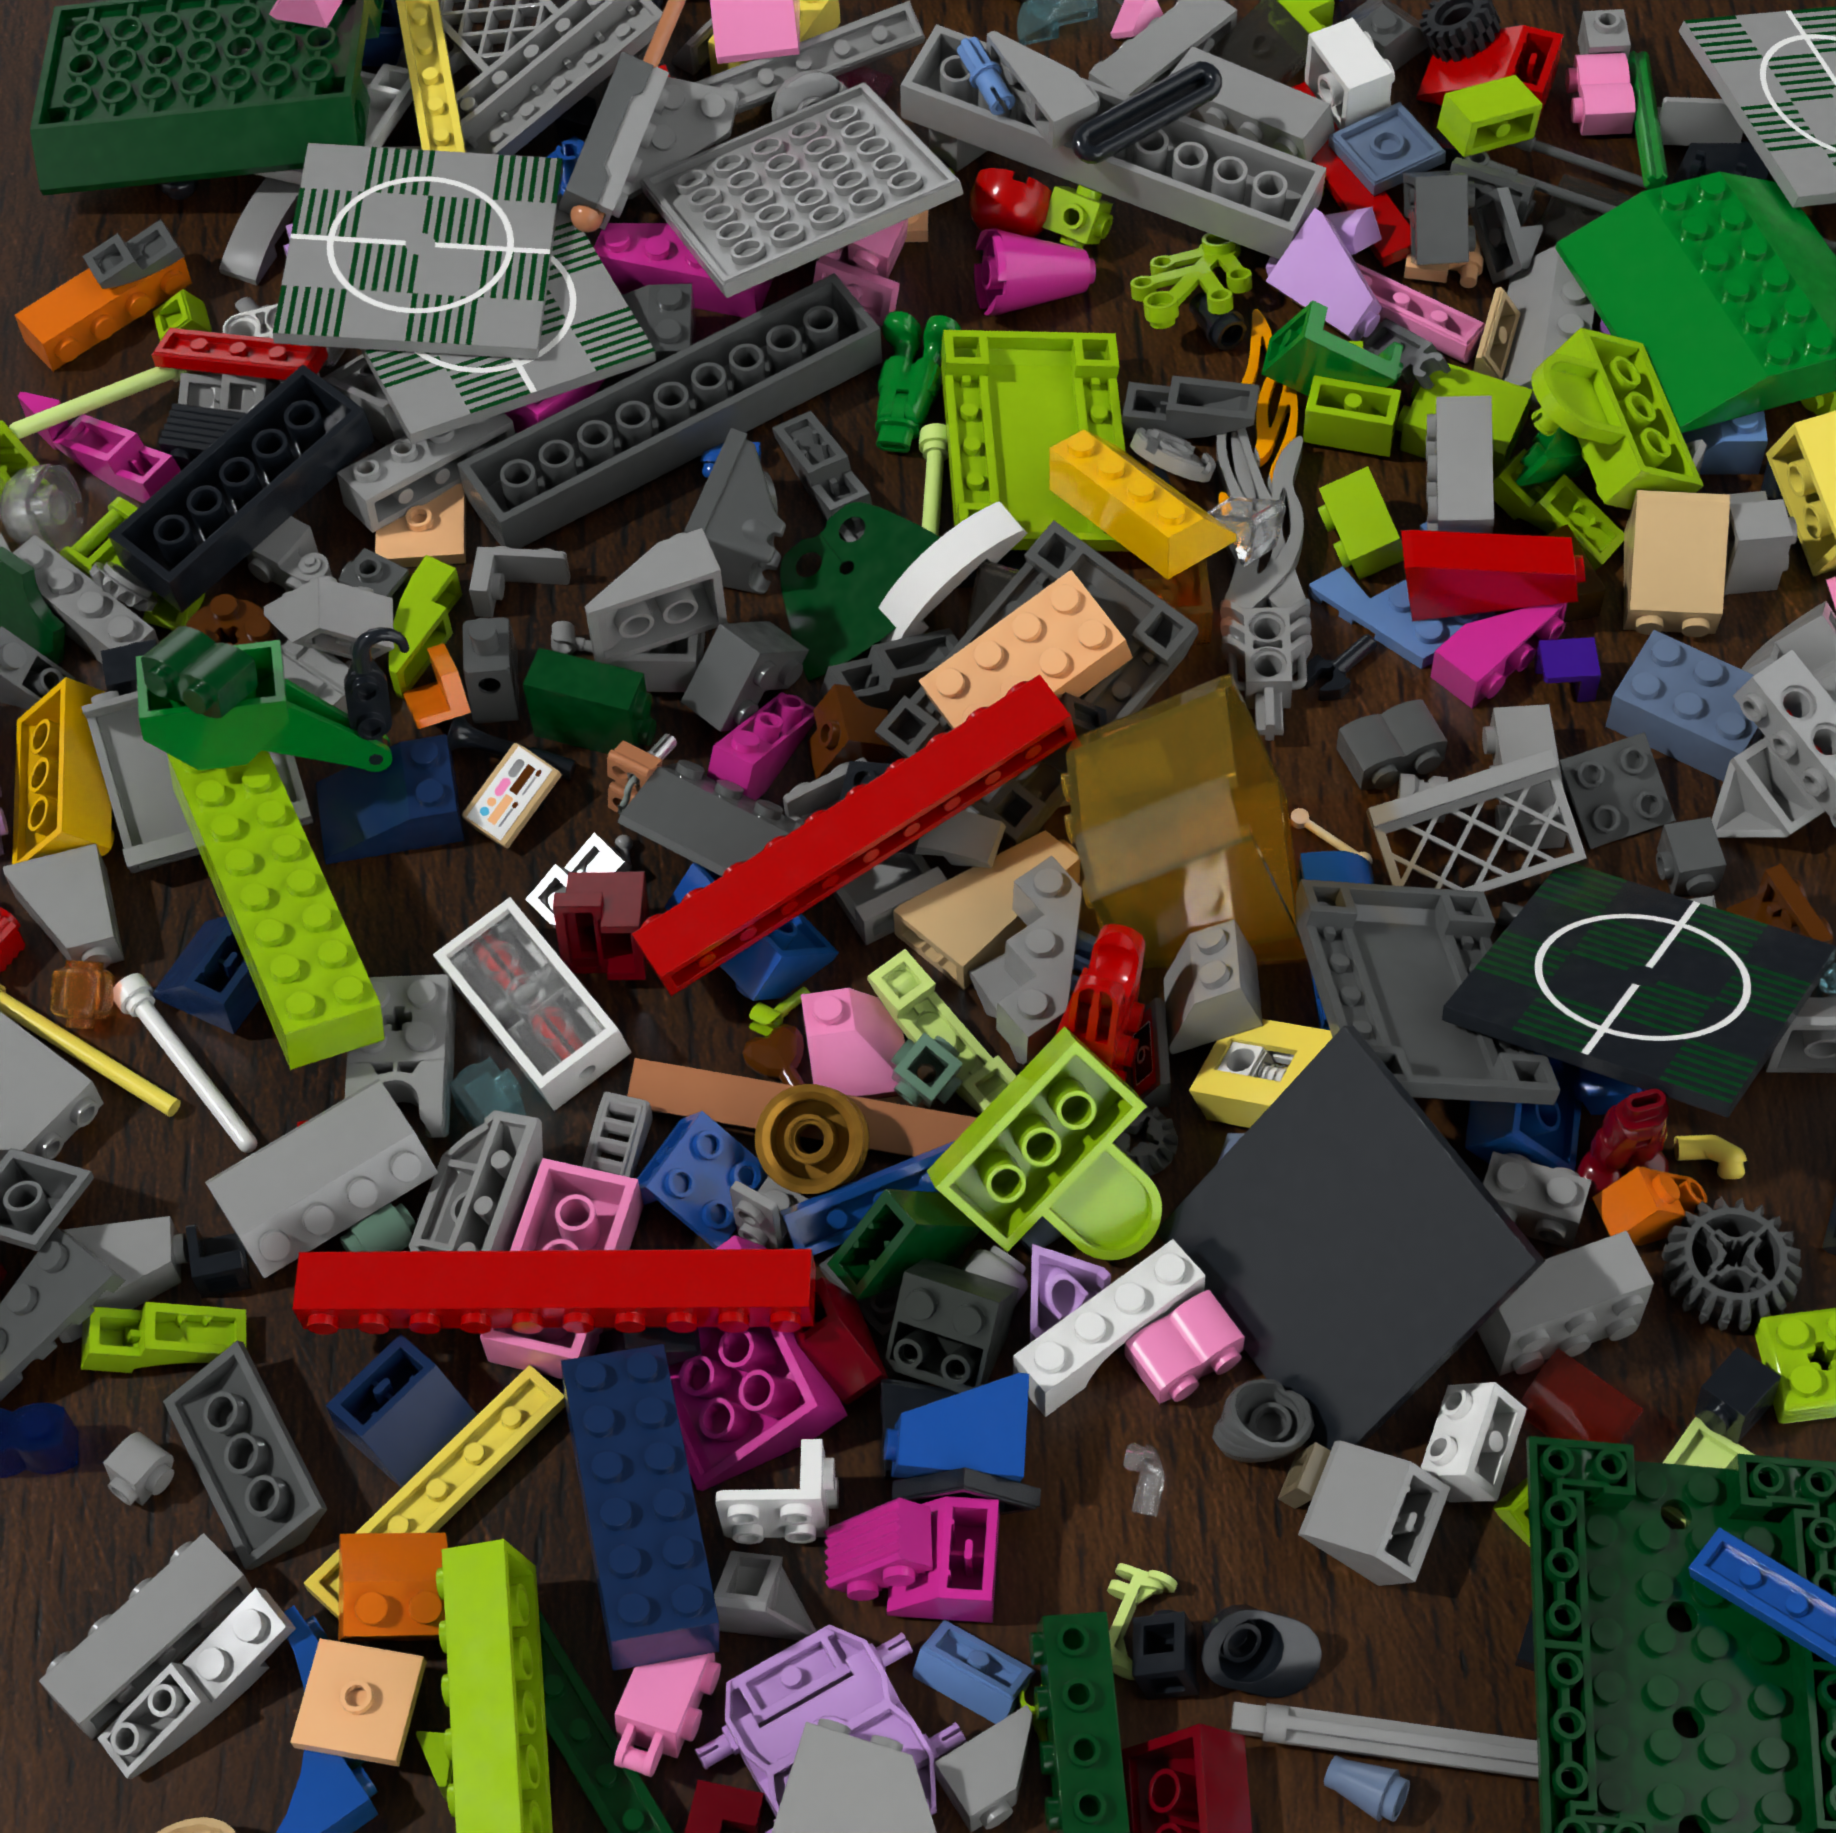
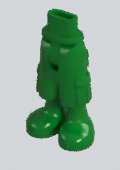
[875,311,962,453]

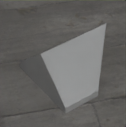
[1712,737,1825,838]
[714,1551,817,1641]

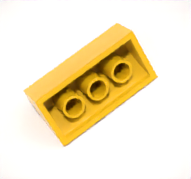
[1049,429,1236,580]
[12,677,114,864]

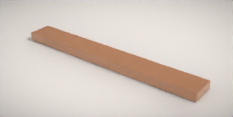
[627,1058,977,1158]

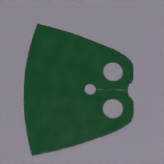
[780,502,941,682]

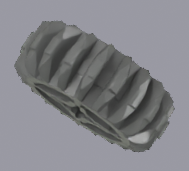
[1662,1196,1802,1333]

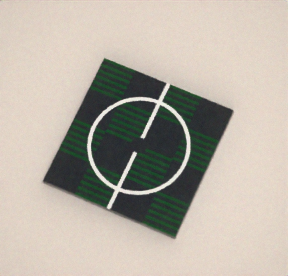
[1442,863,1836,1117]

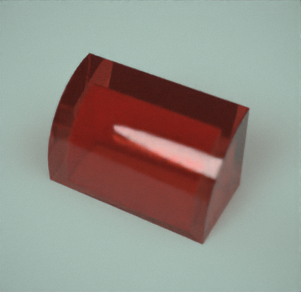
[1520,1348,1644,1444]

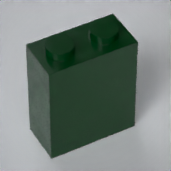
[523,648,656,754]

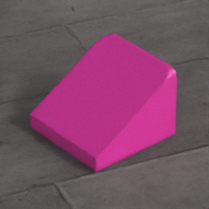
[18,392,69,450]

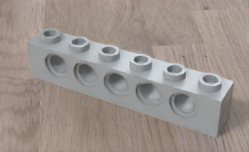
[1733,650,1836,828]

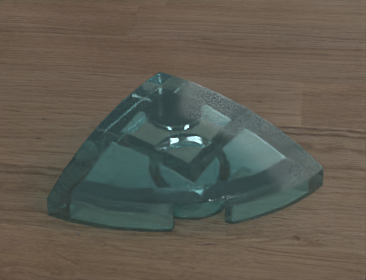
[1017,0,1098,45]

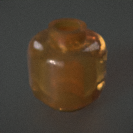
[50,960,115,1029]

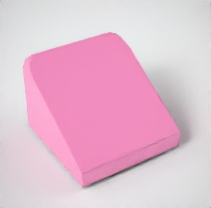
[1110,0,1164,40]

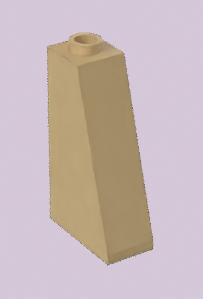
[893,830,1080,990]

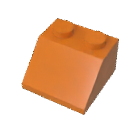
[338,1533,448,1642]

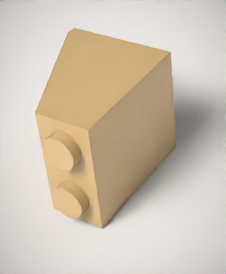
[1623,490,1730,637]

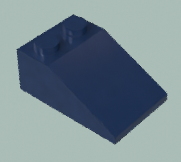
[316,734,465,865]

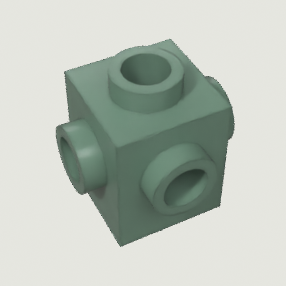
[891,1032,963,1109]

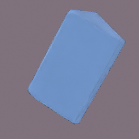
[912,1620,1036,1724]

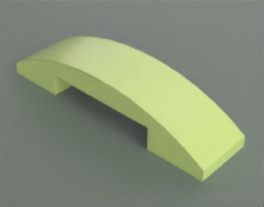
[867,949,1016,1114]

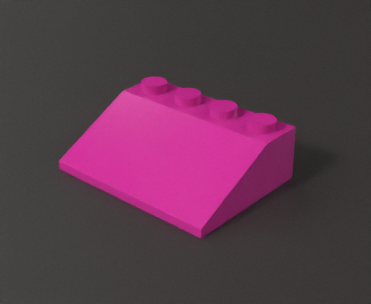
[668,1235,848,1491]

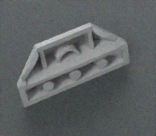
[409,1110,543,1251]

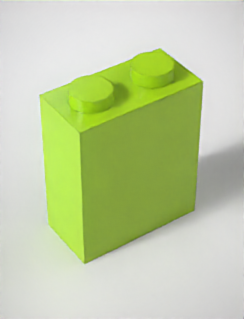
[1396,363,1533,478]

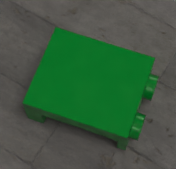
[1261,300,1403,396]

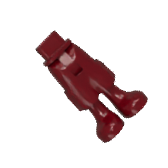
[1577,1089,1669,1203]

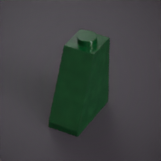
[827,1189,981,1300]

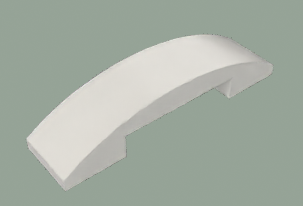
[878,501,1028,643]

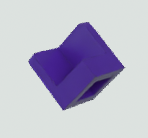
[1534,637,1601,702]

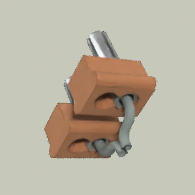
[607,734,677,814]

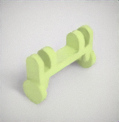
[1107,1563,1178,1680]

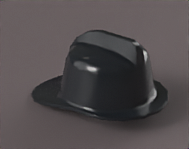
[1201,1604,1322,1698]

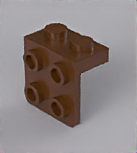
[1723,863,1834,944]

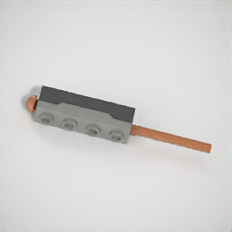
[558,0,686,232]

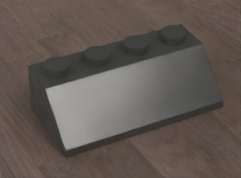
[617,760,805,876]

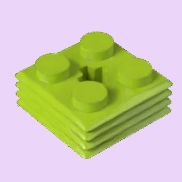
[1754,1308,1836,1424]

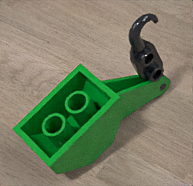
[136,627,409,772]

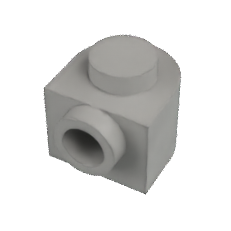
[103,1432,174,1506]

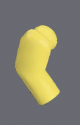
[1674,1135,1747,1179]

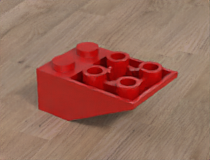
[1416,25,1564,126]

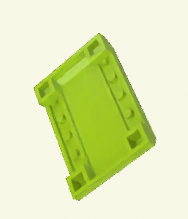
[941,330,1130,552]

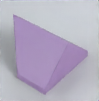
[1030,1244,1111,1343]

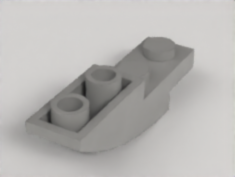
[97,1588,296,1779]

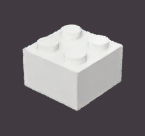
[1304,18,1395,130]

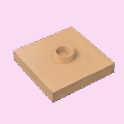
[375,483,466,567]
[291,1638,427,1767]

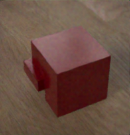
[553,871,650,980]

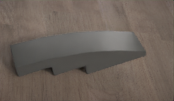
[772,411,872,542]

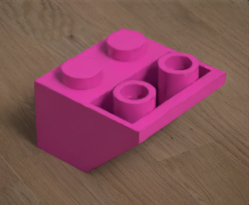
[887,1496,1000,1623]

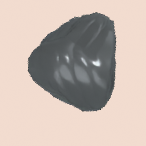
[1212,1379,1314,1463]

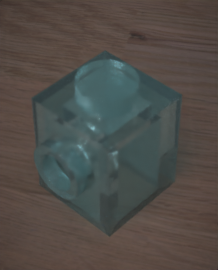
[449,1057,527,1129]

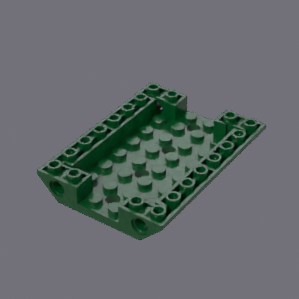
[30,0,384,196]
[1526,1436,1836,1833]

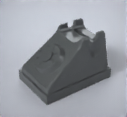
[684,428,786,595]

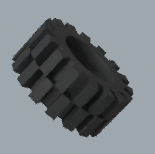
[1419,0,1501,62]

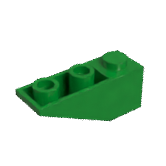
[1515,427,1589,486]

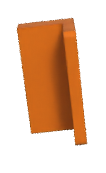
[403,643,471,729]

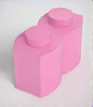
[1565,53,1636,136]
[1125,1290,1245,1404]

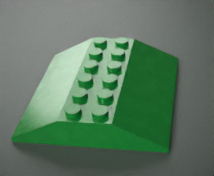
[1555,172,1836,433]

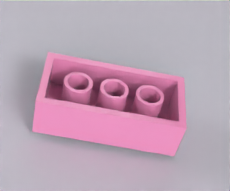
[480,1158,644,1379]

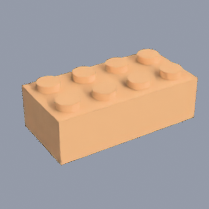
[918,569,1133,730]

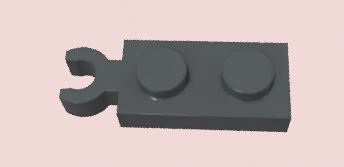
[1361,318,1451,389]

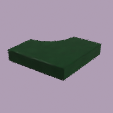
[0,547,65,664]

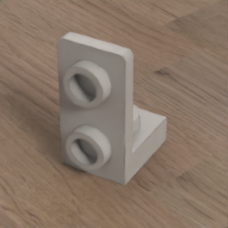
[469,546,571,617]
[730,1177,808,1249]

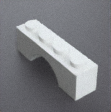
[1013,1239,1206,1417]

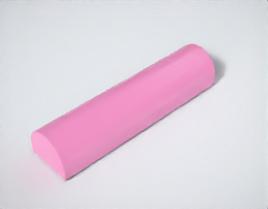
[1355,262,1485,364]

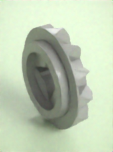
[89,561,158,611]

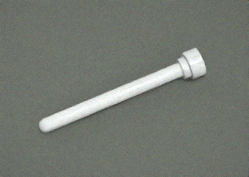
[111,973,257,1153]

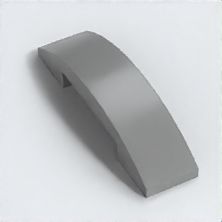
[219,177,300,285]

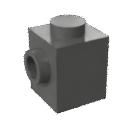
[338,548,410,621]
[1656,817,1727,897]

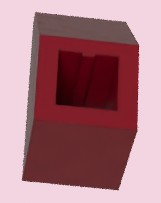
[793,1277,888,1405]

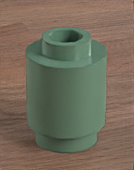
[339,1203,416,1252]

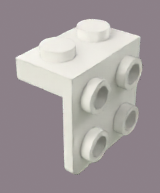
[715,1439,839,1544]

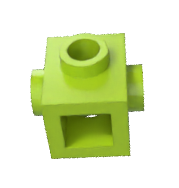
[1042,185,1113,249]

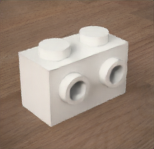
[1421,1382,1527,1502]

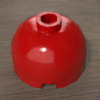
[969,168,1052,238]

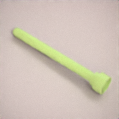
[9,367,203,439]
[919,423,949,536]

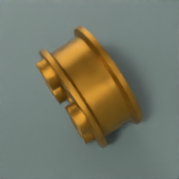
[755,1084,869,1194]

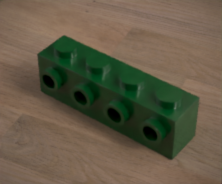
[1029,1612,1130,1833]

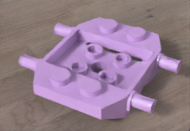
[695,1624,966,1833]

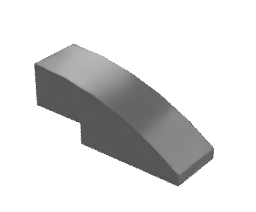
[1122,375,1260,439]
[820,628,959,709]

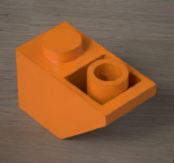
[1592,1166,1708,1246]

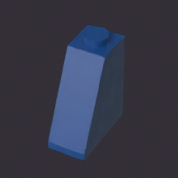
[884,1373,1029,1483]

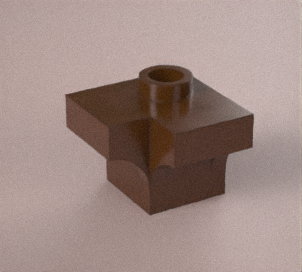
[807,684,894,779]

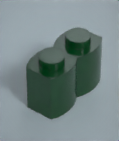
[141,626,258,718]

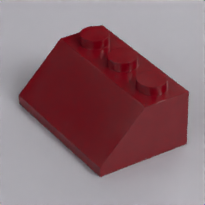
[1121,1723,1252,1833]

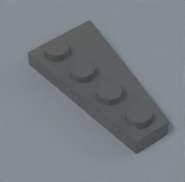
[0,1227,126,1401]

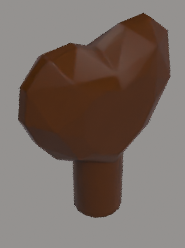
[742,1024,805,1086]

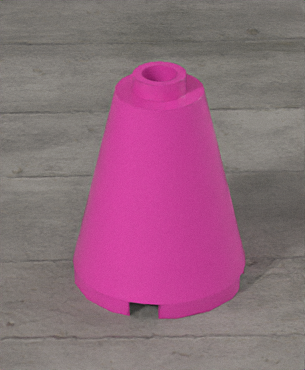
[974,229,1096,316]

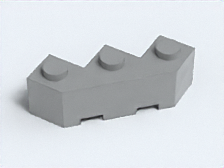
[996,856,1082,1064]

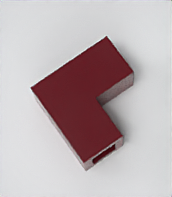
[684,1780,766,1833]

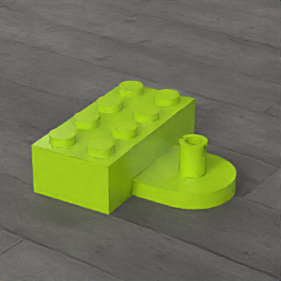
[1531,328,1704,510]
[927,1026,1162,1260]

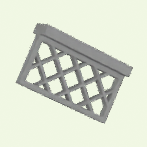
[1366,748,1587,892]

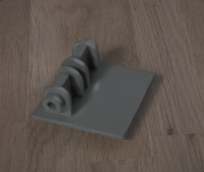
[1559,732,1676,850]

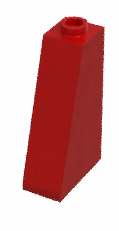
[1401,530,1586,621]

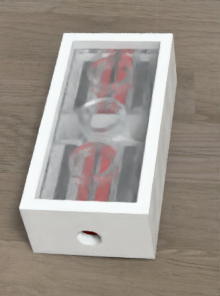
[433,897,632,1111]

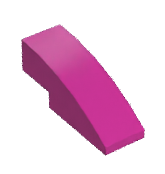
[53,414,181,503]

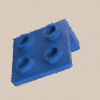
[637,1111,769,1249]

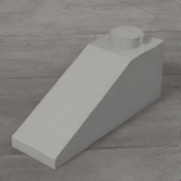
[986,31,1100,150]

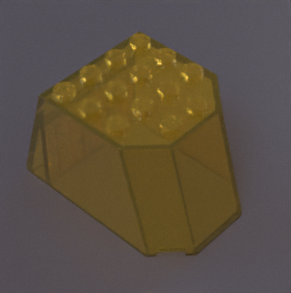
[1061,674,1306,969]

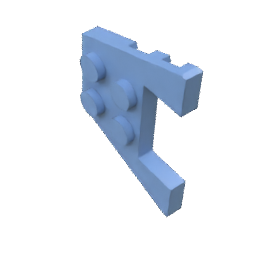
[1308,522,1496,669]

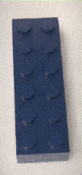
[561,1344,719,1671]

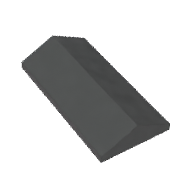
[163,1340,327,1570]

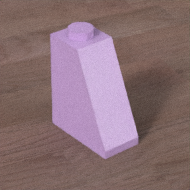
[1266,208,1382,341]

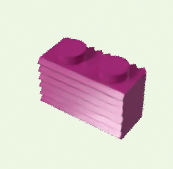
[824,1497,933,1601]

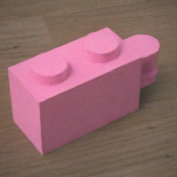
[614,1653,721,1777]

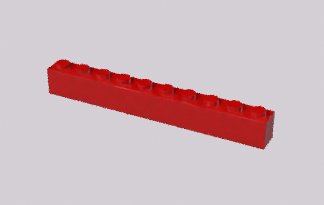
[632,674,1077,996]
[292,1249,816,1335]

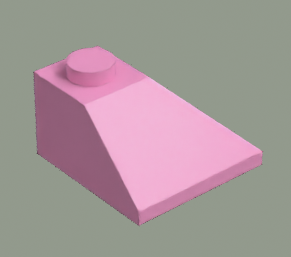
[801,988,905,1099]

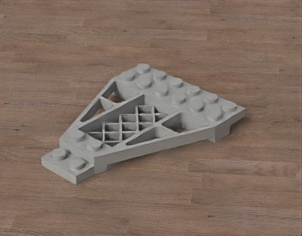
[439,0,663,155]

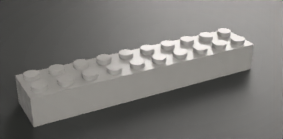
[900,24,1327,260]

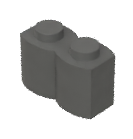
[1336,699,1448,790]

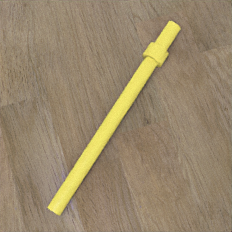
[0,984,181,1117]

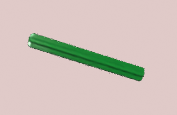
[1628,50,1668,190]

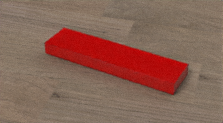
[151,328,328,380]

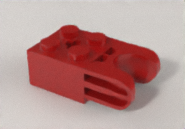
[1056,924,1145,1082]

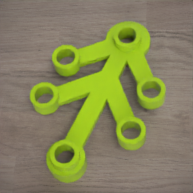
[1130,233,1253,329]

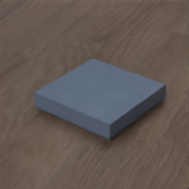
[1329,102,1446,196]

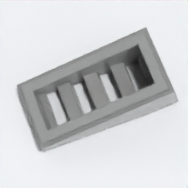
[582,1092,653,1178]

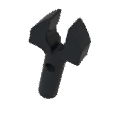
[1305,634,1377,701]

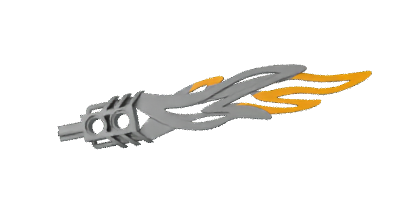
[1216,309,1313,741]

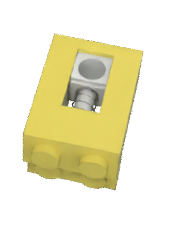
[1189,1019,1332,1128]

